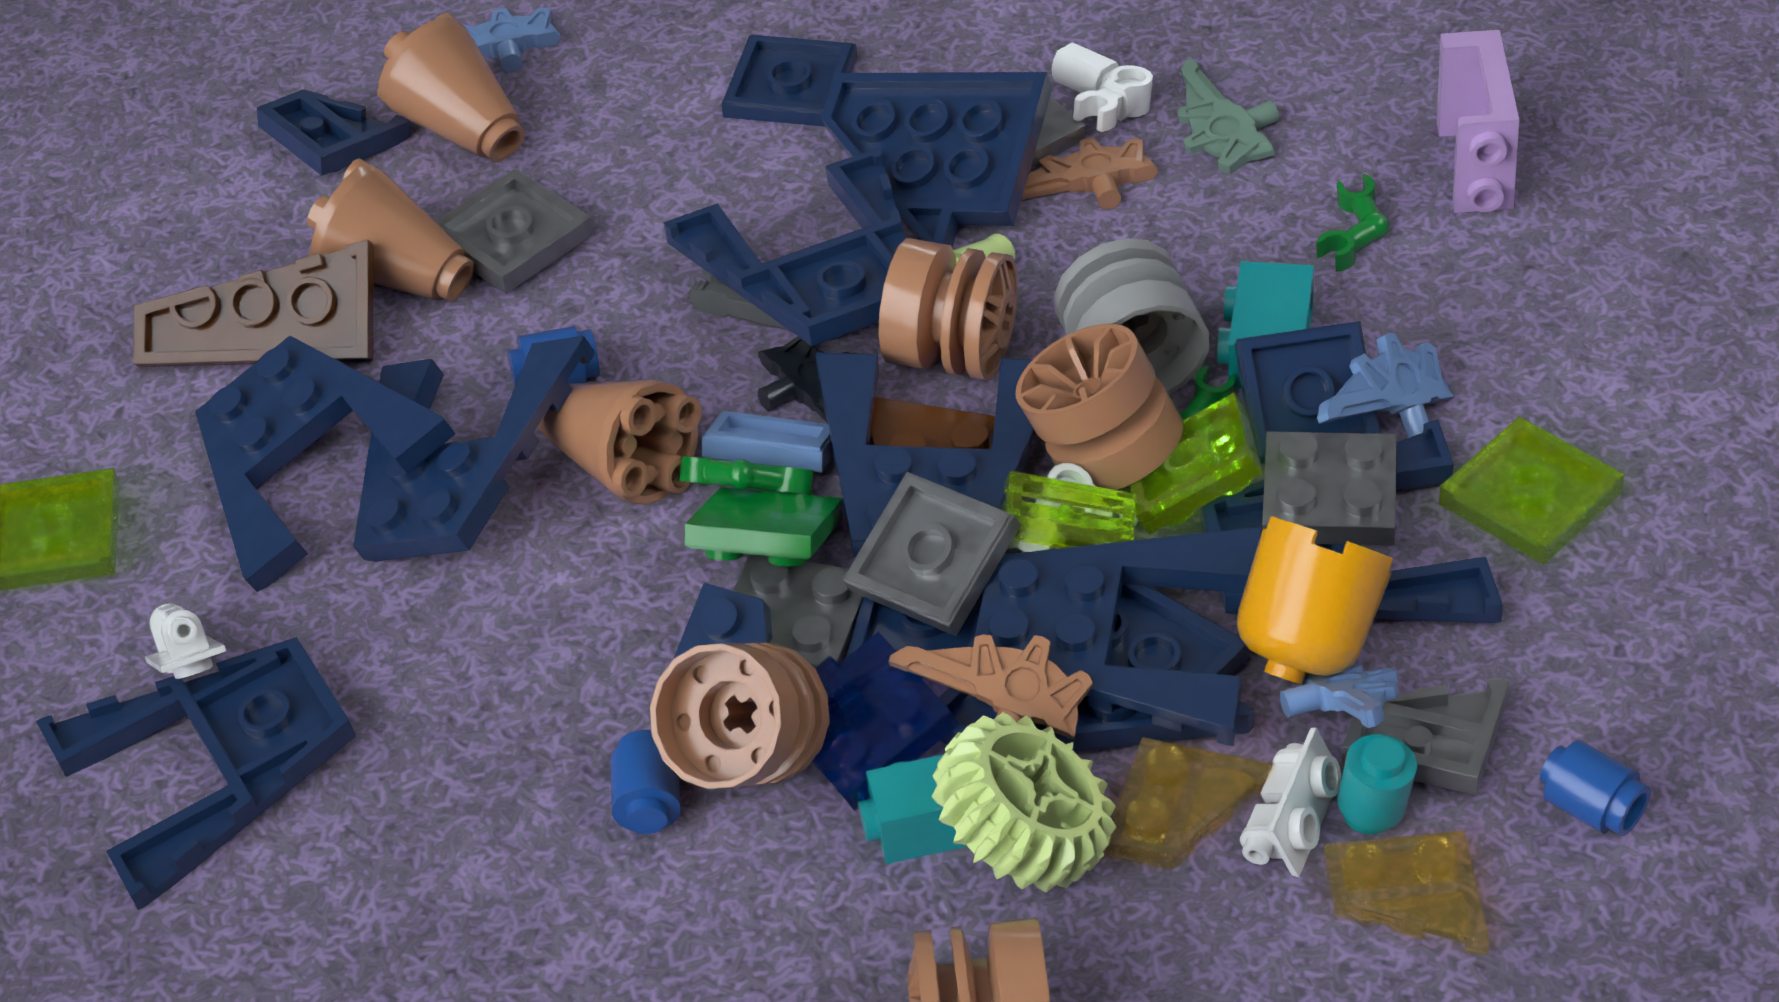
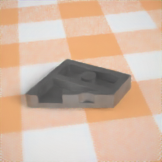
[1341,678,1510,795]

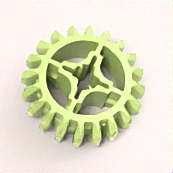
[931,712,1116,893]

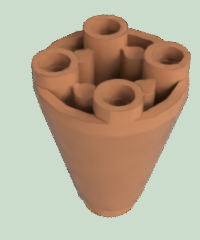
[377,13,525,162]
[307,158,474,302]
[537,380,702,505]

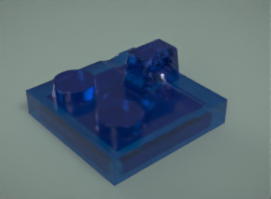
[812,631,959,811]

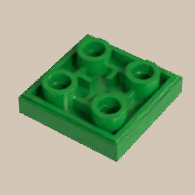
[685,487,843,567]

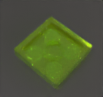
[1130,393,1263,535]
[1439,416,1624,565]
[0,468,120,590]

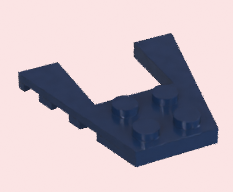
[663,148,905,346]
[195,336,456,592]
[353,336,595,562]
[816,352,1036,557]
[1200,420,1503,623]
[972,527,1261,746]
[36,637,356,910]

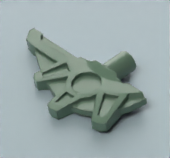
[1177,58,1280,174]

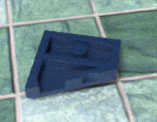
[257,89,411,176]

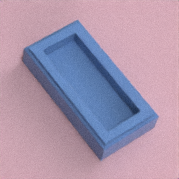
[702,411,833,472]

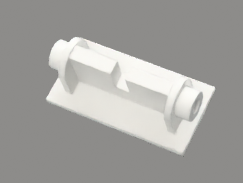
[145,603,226,679]
[1240,728,1342,877]

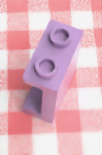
[1437,30,1519,213]

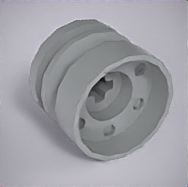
[1054,238,1209,394]

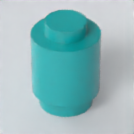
[1337,734,1417,835]

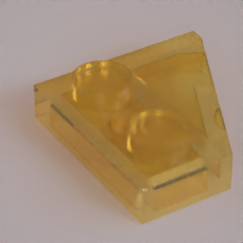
[1105,737,1271,870]
[1323,831,1490,955]

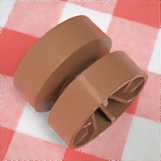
[1016,324,1183,493]

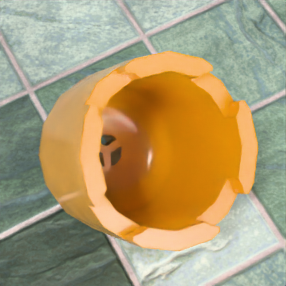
[1237,516,1394,685]

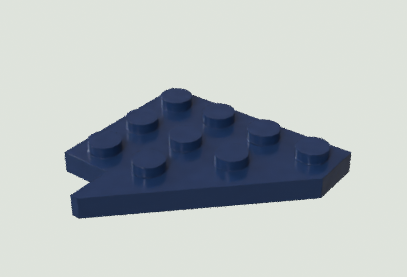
[821,72,1053,248]
[922,584,1255,751]

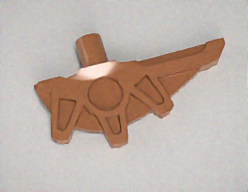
[1021,138,1158,209]
[889,634,1093,739]

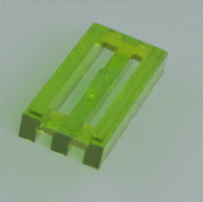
[1003,471,1136,548]

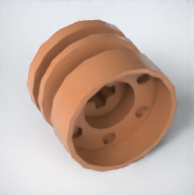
[878,238,1018,380]
[650,643,829,789]
[907,917,1050,1002]

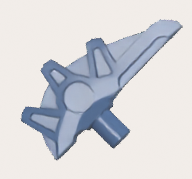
[463,8,561,73]
[1317,333,1454,438]
[1280,664,1399,728]

